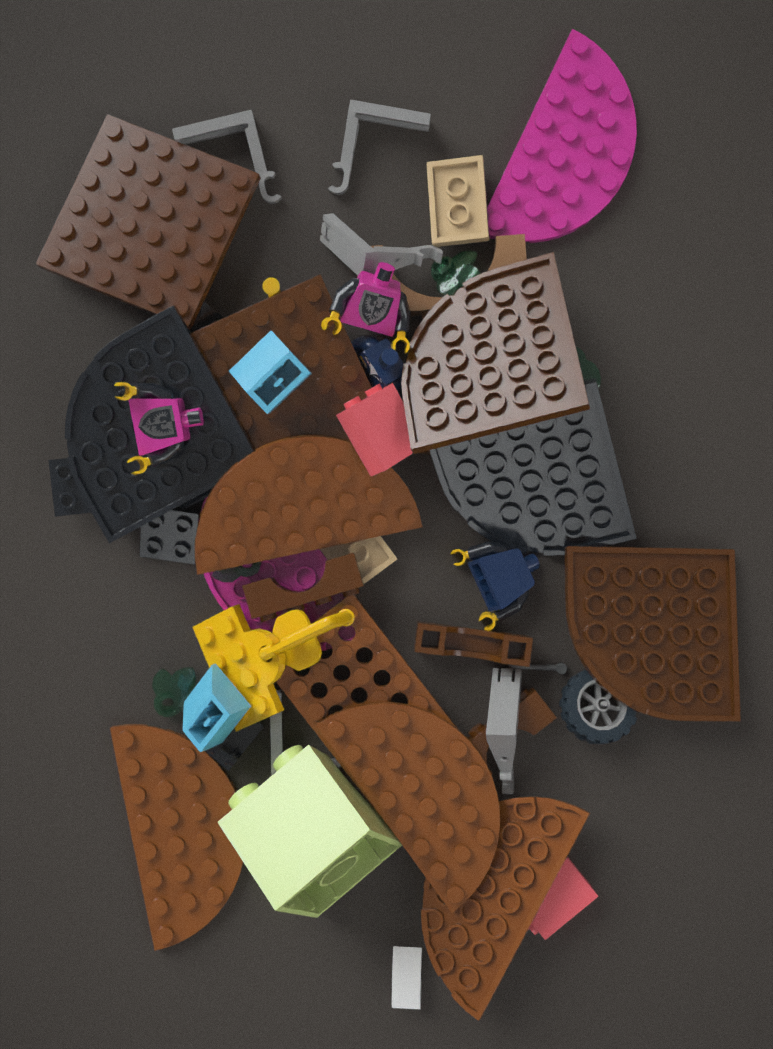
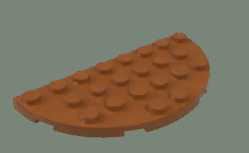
[195,435,422,575]
[316,702,500,913]
[110,724,243,951]
[421,796,591,1021]

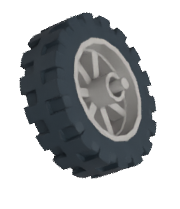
[559,670,637,744]

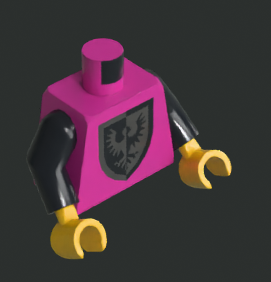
[321,262,411,353]
[114,382,204,475]

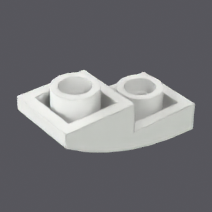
[392,946,422,1009]

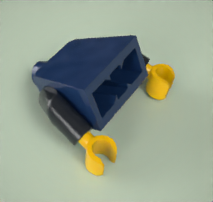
[450,542,540,631]

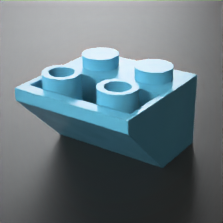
[229,331,312,414]
[183,663,251,752]

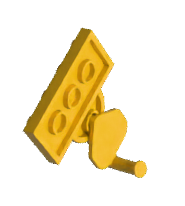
[193,604,355,732]

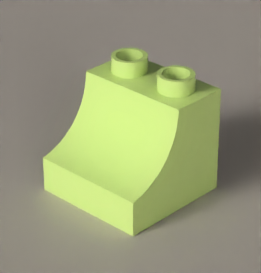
[218,745,402,918]

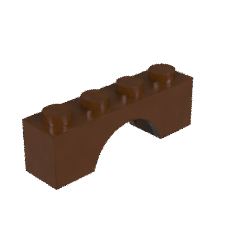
[242,552,364,622]
[414,621,533,667]
[468,687,557,767]

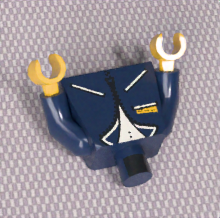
[351,335,403,400]

